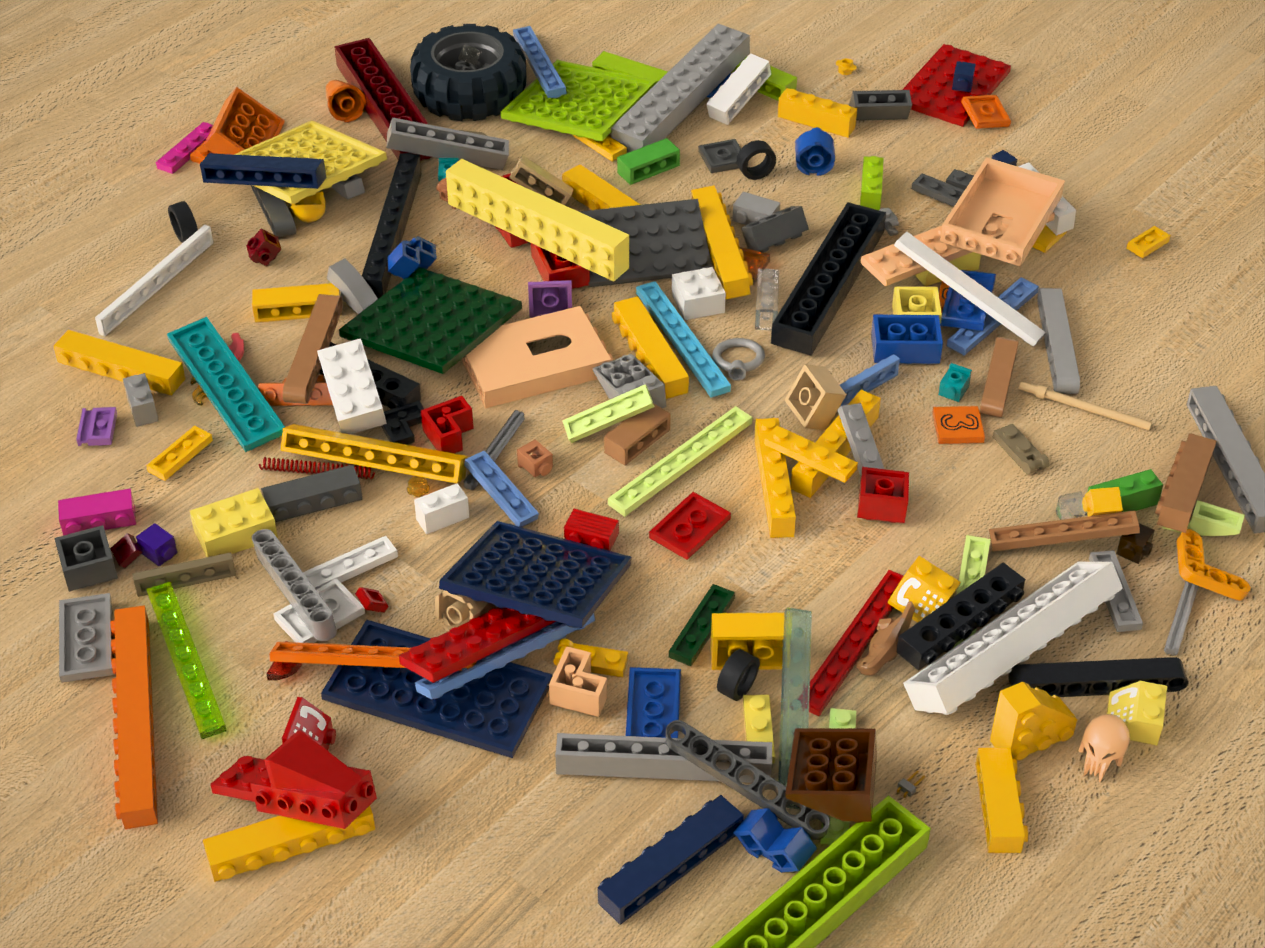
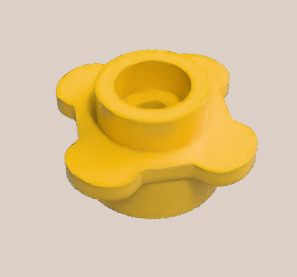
[836,58,856,75]

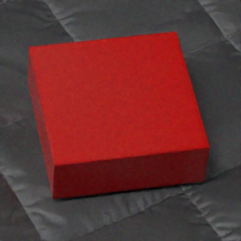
[355,587,389,613]

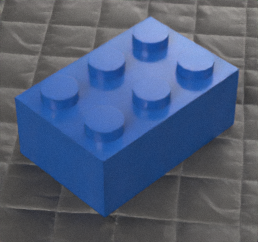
[871,314,943,364]

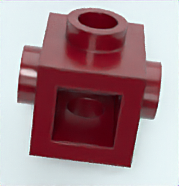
[246,228,281,266]

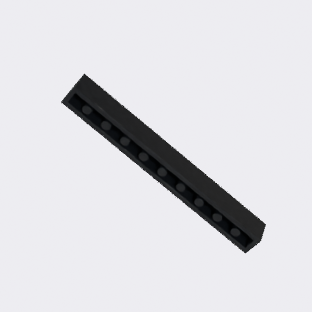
[362,153,422,299]

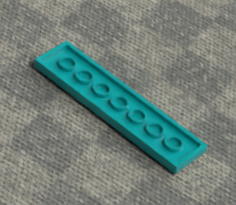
[167,317,285,452]

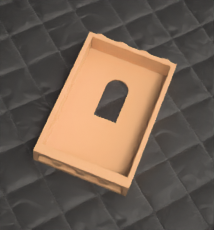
[940,157,1065,267]
[461,306,613,408]

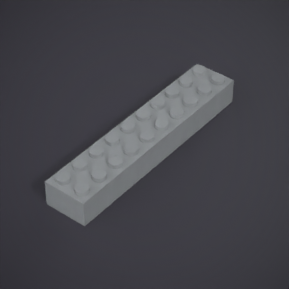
[611,24,750,153]

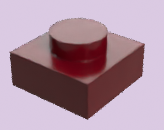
[110,533,143,568]

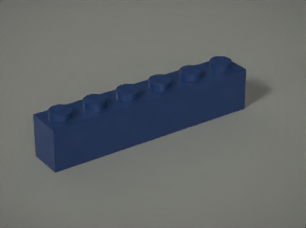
[200,153,327,189]
[597,795,744,925]

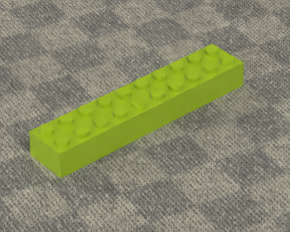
[711,795,931,948]

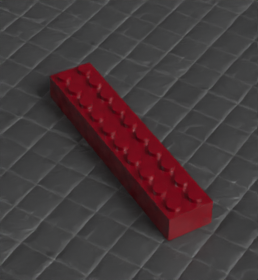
[334,38,432,161]

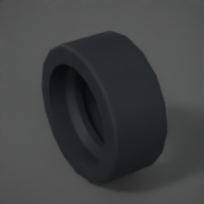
[736,140,776,180]
[168,201,198,243]
[717,649,760,701]

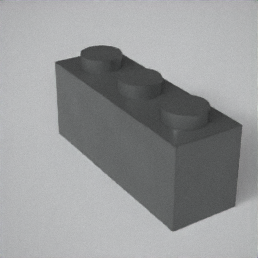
[849,90,912,120]
[741,206,809,253]

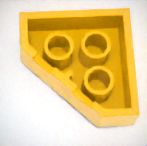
[990,682,1077,760]

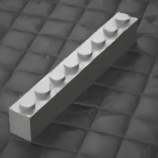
[1187,386,1265,533]
[555,733,772,783]

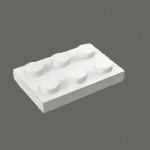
[274,578,365,643]

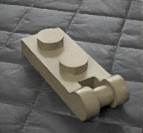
[993,424,1050,475]

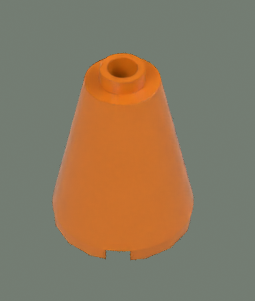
[326,80,366,122]

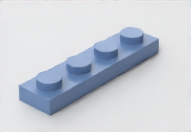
[840,354,900,406]
[464,451,539,527]

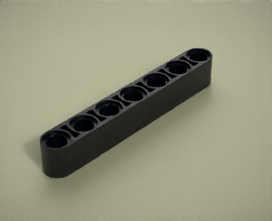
[1008,657,1189,697]

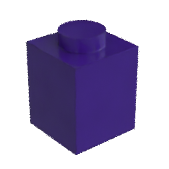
[136,523,178,566]

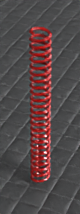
[259,457,375,480]

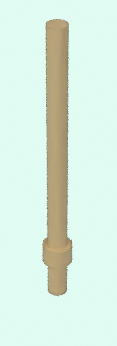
[1019,381,1152,431]

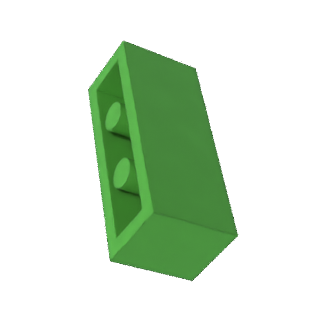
[617,138,680,185]
[1088,469,1163,512]

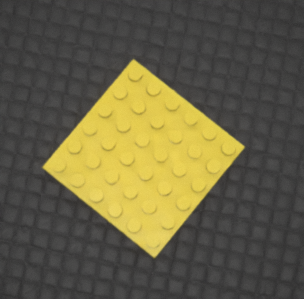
[234,121,387,204]

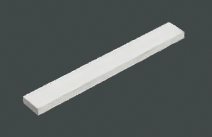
[95,225,213,336]
[894,232,1046,347]

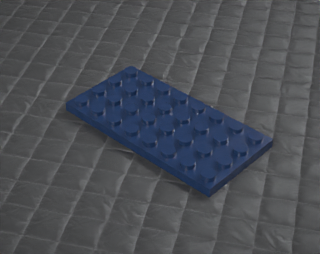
[321,619,553,758]

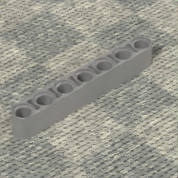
[1037,288,1080,394]
[252,529,337,641]

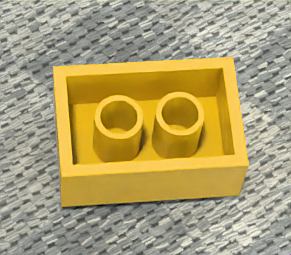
[710,612,791,670]

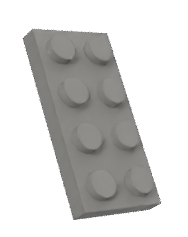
[59,593,113,683]

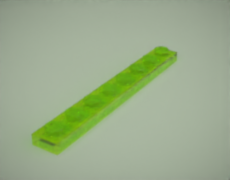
[146,582,227,740]

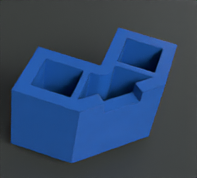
[387,236,437,279]
[733,808,817,873]

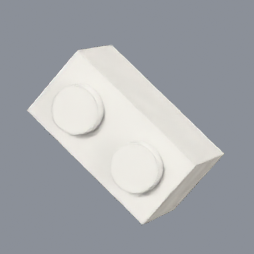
[414,483,469,535]

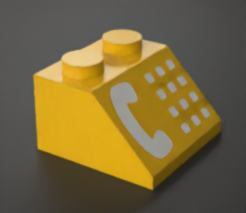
[887,556,961,623]

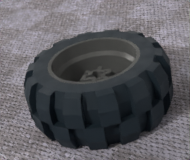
[410,24,527,121]

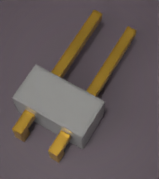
[897,771,925,798]

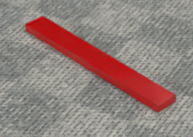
[796,570,904,716]

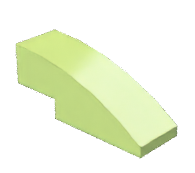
[1162,500,1245,536]

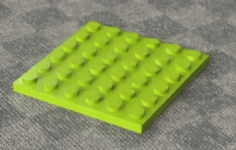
[501,60,656,141]

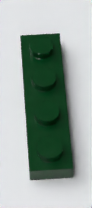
[668,584,735,666]

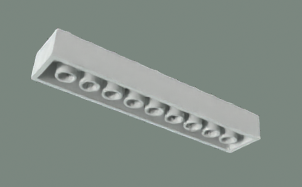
[903,562,1123,715]

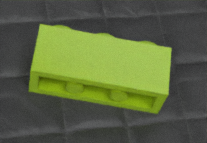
[860,156,884,210]

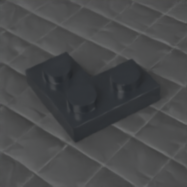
[381,400,424,445]

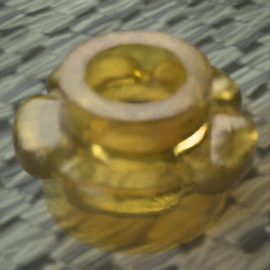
[407,476,430,497]

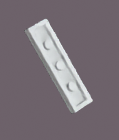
[303,536,398,589]

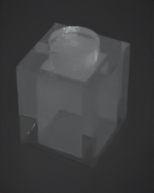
[1056,491,1088,520]

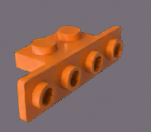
[258,375,333,406]

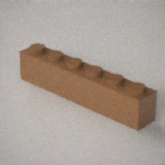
[1155,433,1217,533]

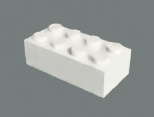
[317,338,387,434]

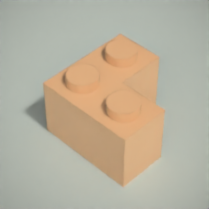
[549,646,607,717]

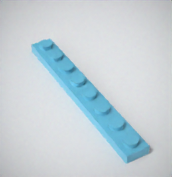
[636,281,731,398]

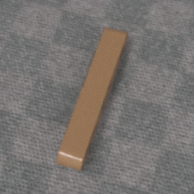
[283,294,343,404]

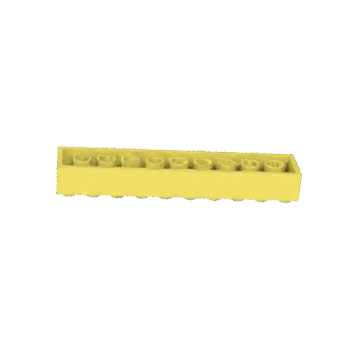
[446,159,629,281]

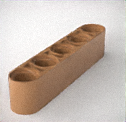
[979,337,1019,418]

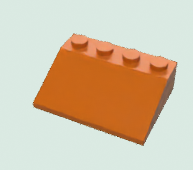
[203,87,285,154]

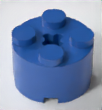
[795,127,835,176]

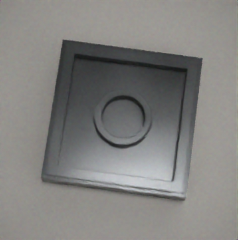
[698,139,748,173]

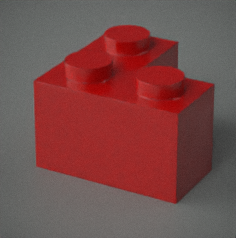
[421,396,474,454]

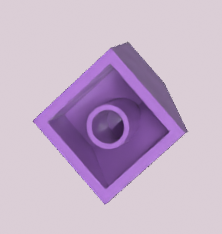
[528,280,572,318]

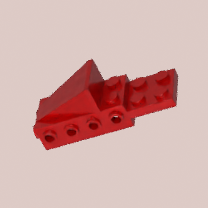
[210,730,377,829]

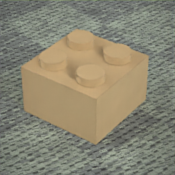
[784,364,847,430]

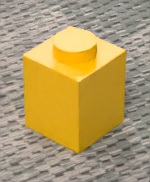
[1082,487,1123,516]

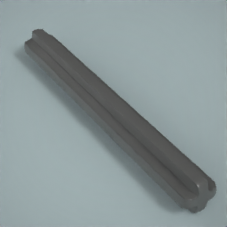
[464,410,525,490]

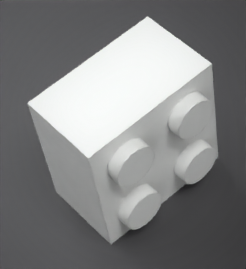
[672,267,726,320]

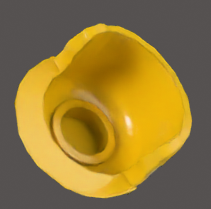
[291,191,326,223]

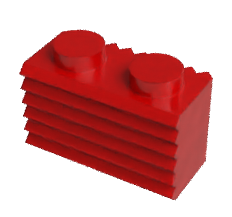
[564,508,619,551]

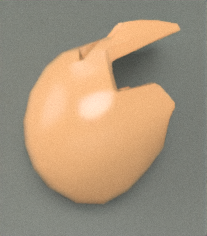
[1079,714,1130,782]

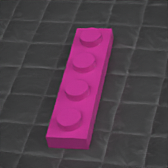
[156,122,213,174]

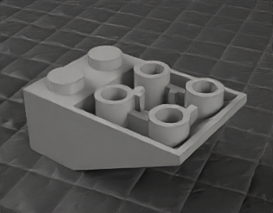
[593,354,666,408]

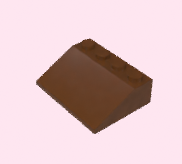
[786,728,877,823]

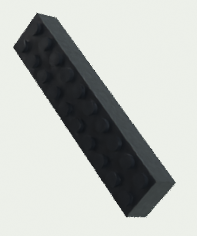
[771,202,886,356]

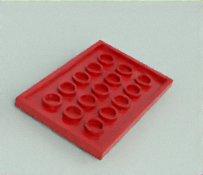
[902,44,1011,127]

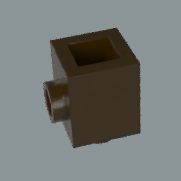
[1116,523,1155,564]

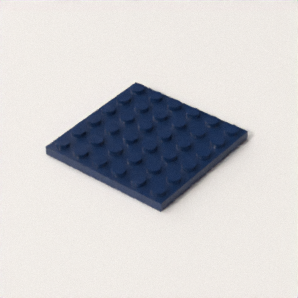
[439,521,632,628]

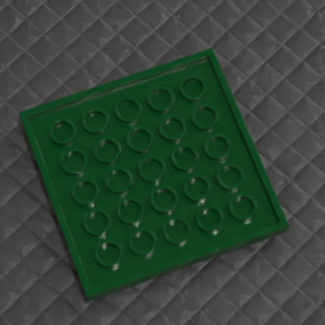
[339,267,522,374]

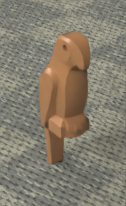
[856,601,915,676]

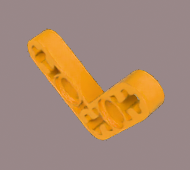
[1177,529,1250,601]

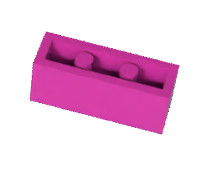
[58,488,136,536]

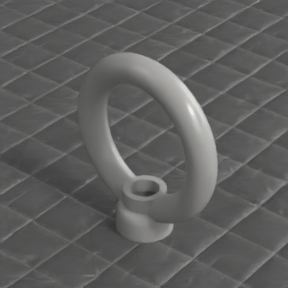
[712,338,765,381]

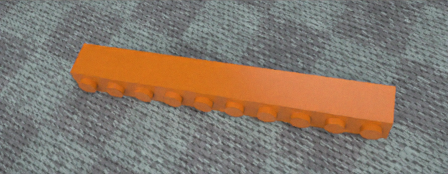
[110,605,158,829]

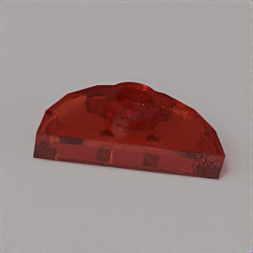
[266,641,302,681]

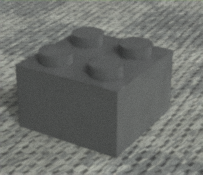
[54,525,118,592]

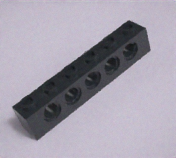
[319,342,421,409]
[896,562,1026,671]

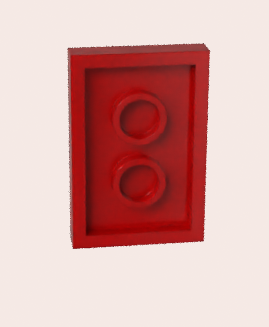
[649,492,731,560]

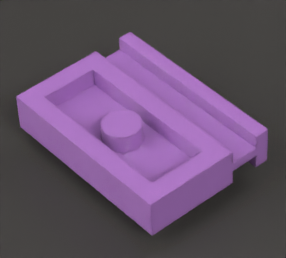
[76,407,117,446]

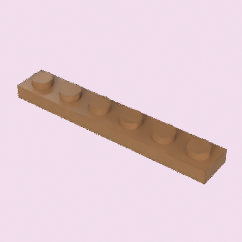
[989,510,1140,552]

